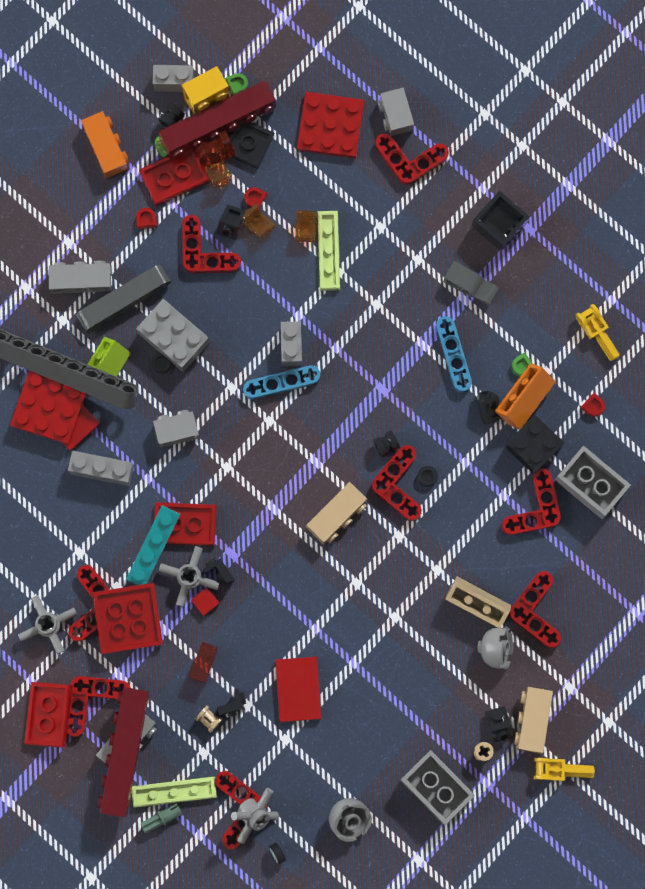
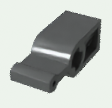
[443,261,499,305]

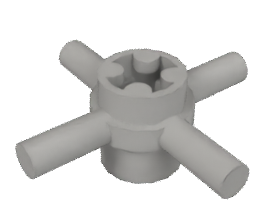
[159,546,220,607]
[18,595,78,654]
[231,788,279,844]

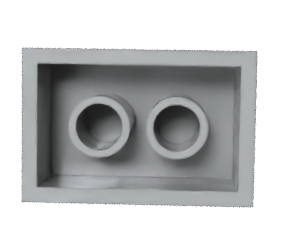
[136,299,210,372]
[555,446,631,519]
[400,750,475,825]

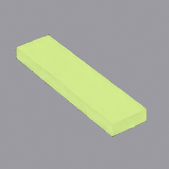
[318,211,340,291]
[132,777,217,808]

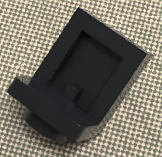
[217,688,247,718]
[485,706,513,742]

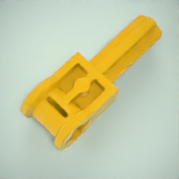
[575,304,620,361]
[533,758,595,781]

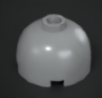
[478,627,513,669]
[329,798,372,842]

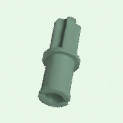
[141,803,182,833]

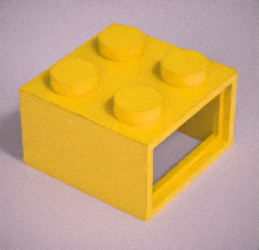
[182,66,230,114]

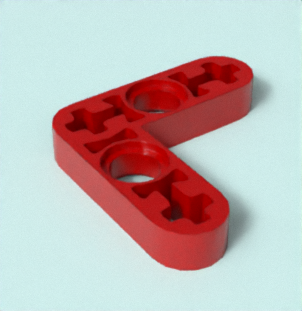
[375,134,449,185]
[182,215,242,274]
[372,445,422,521]
[502,468,561,535]
[68,565,109,642]
[509,571,561,648]
[67,676,131,737]
[215,771,267,849]

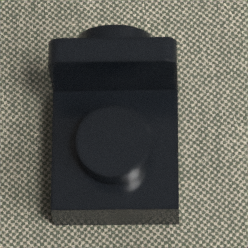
[217,204,246,240]
[473,391,502,425]
[203,558,235,585]

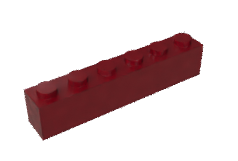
[158,80,276,159]
[97,687,150,818]

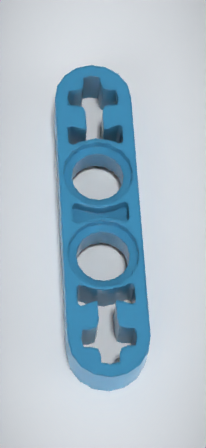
[436,316,472,393]
[243,365,320,400]

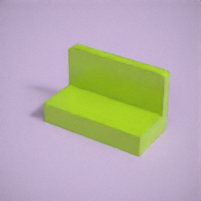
[87,337,131,377]

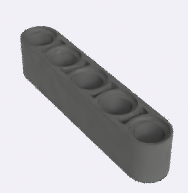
[76,265,171,333]

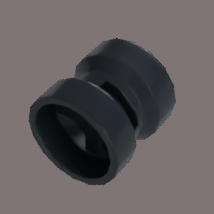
[158,103,185,128]
[373,430,400,458]

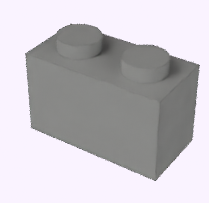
[153,65,194,92]
[377,87,414,136]
[281,321,302,367]
[153,410,199,448]

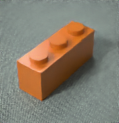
[81,111,129,179]
[495,363,556,429]

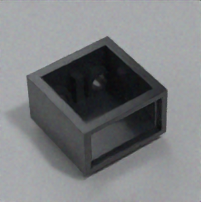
[471,191,530,252]
[505,415,565,475]

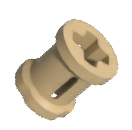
[195,706,223,733]
[473,742,493,762]

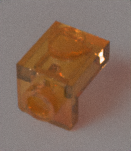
[203,157,232,188]
[242,204,276,240]
[295,210,317,243]

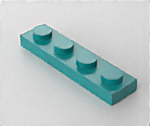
[126,505,181,585]

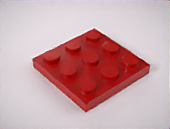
[297,92,364,159]
[10,370,86,445]
[92,583,163,654]

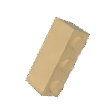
[306,482,367,545]
[445,576,511,628]
[514,687,553,754]

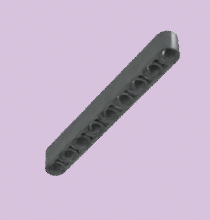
[0,329,138,409]

